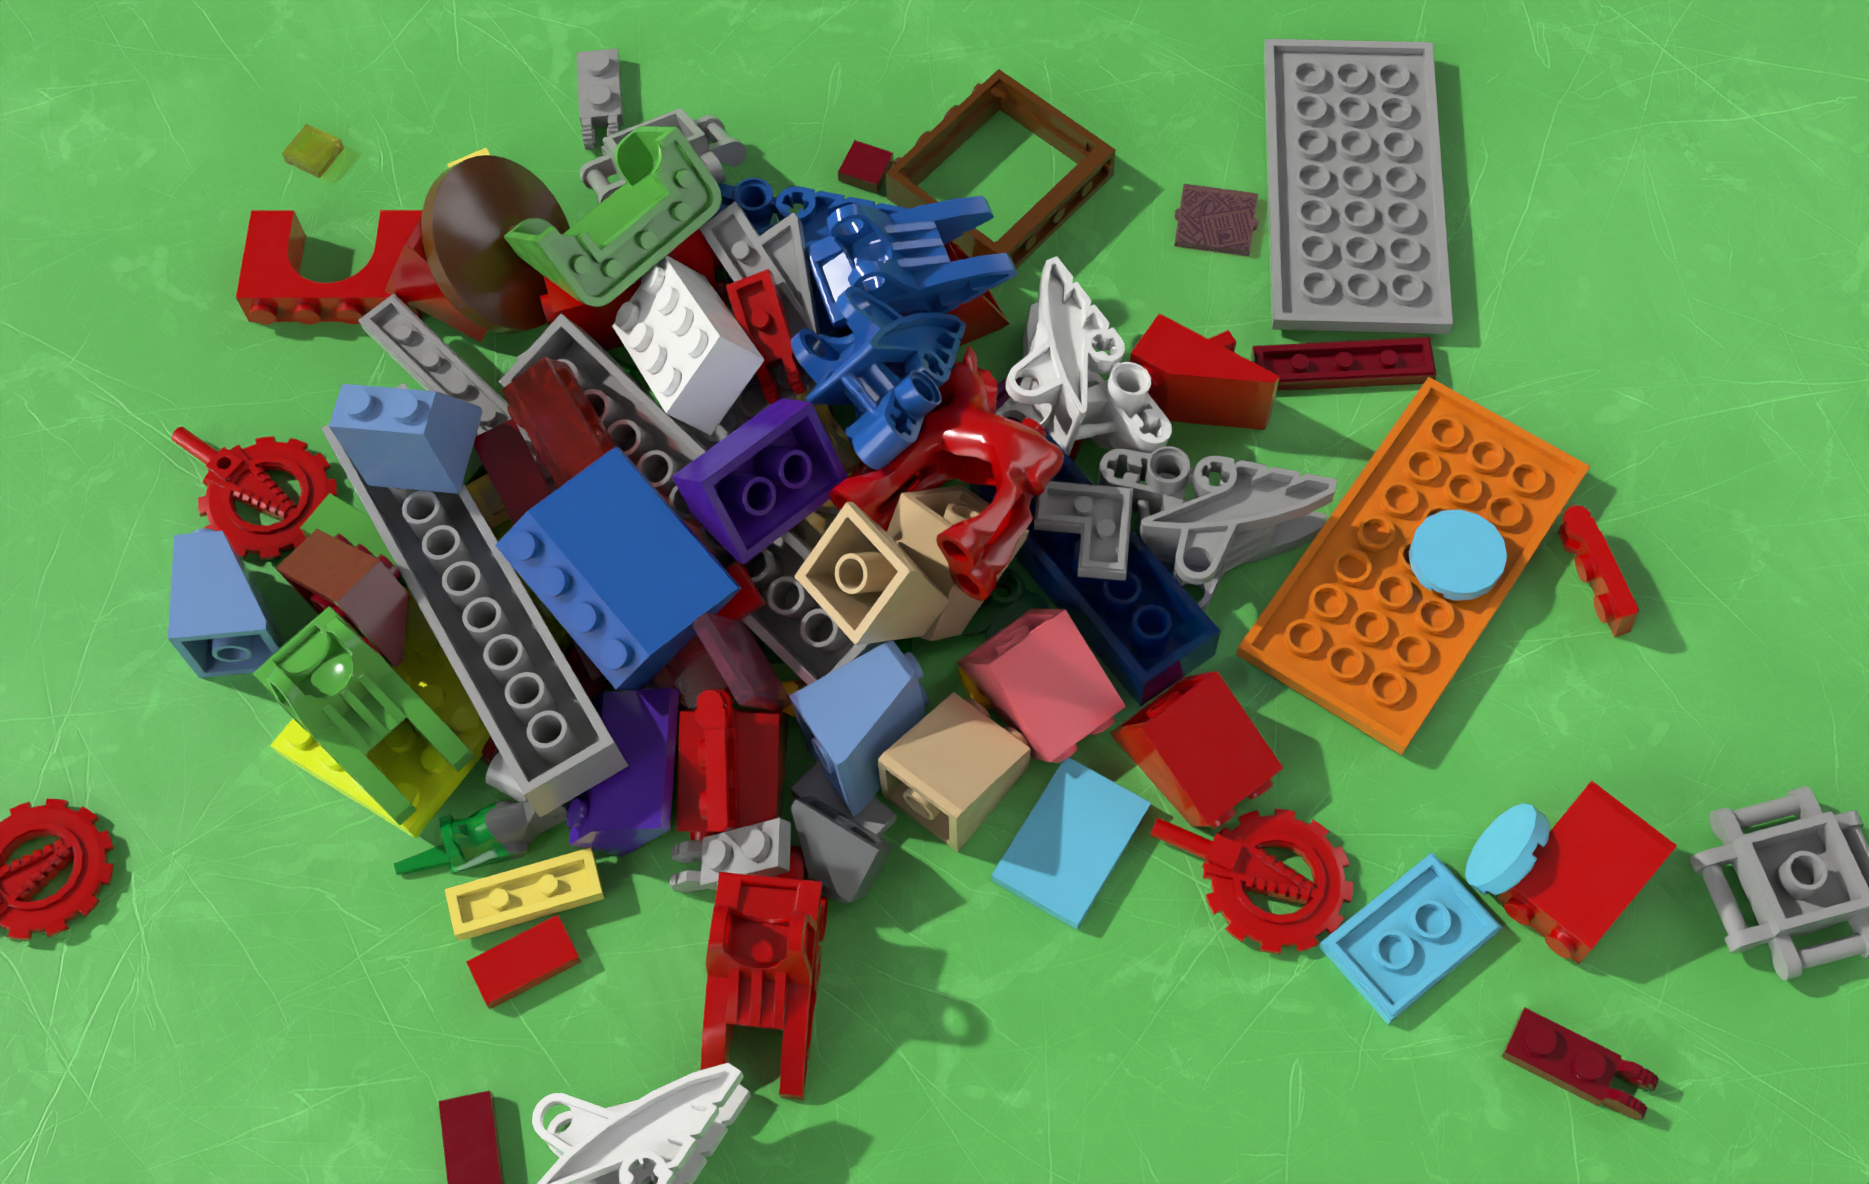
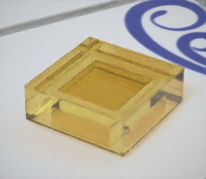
[282,124,344,178]

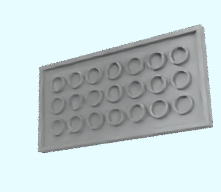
[1263,39,1453,334]

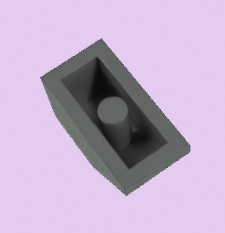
[791,796,894,903]

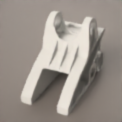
[995,256,1172,467]
[532,1063,751,1184]

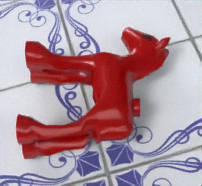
[828,346,1064,601]

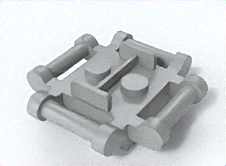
[579,108,747,204]
[1689,786,1869,980]

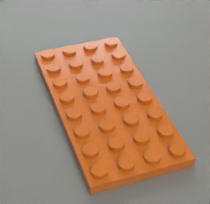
[1236,377,1590,755]

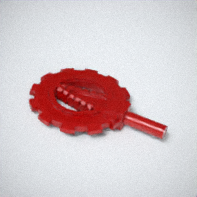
[171,426,338,561]
[0,799,114,940]
[1150,808,1353,954]

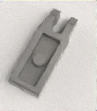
[577,48,624,150]
[670,818,791,892]

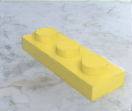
[445,847,605,941]

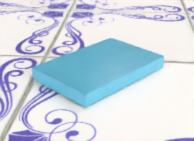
[991,757,1151,930]
[1319,852,1503,1025]

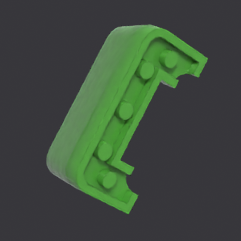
[503,126,722,307]

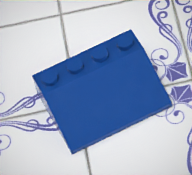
[495,447,742,690]

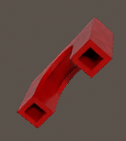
[236,210,423,325]

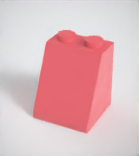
[957,609,1126,763]

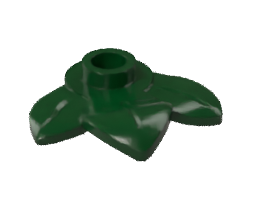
[960,568,1049,640]

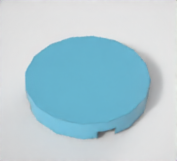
[1409,510,1507,601]
[1465,803,1550,895]

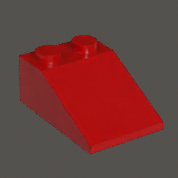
[1130,313,1280,430]

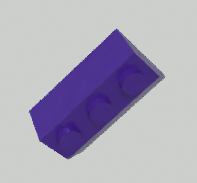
[672,398,848,564]
[567,688,679,857]

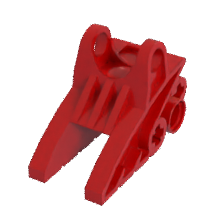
[700,845,828,1100]

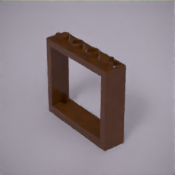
[885,69,1116,269]

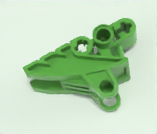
[252,607,475,826]

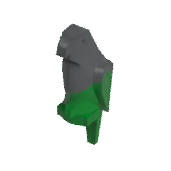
[394,800,568,875]

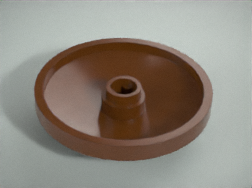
[421,155,570,334]

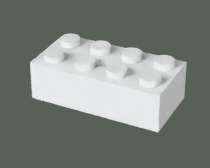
[613,255,764,435]

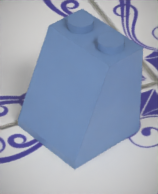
[329,384,483,494]
[168,529,285,678]
[789,640,930,817]

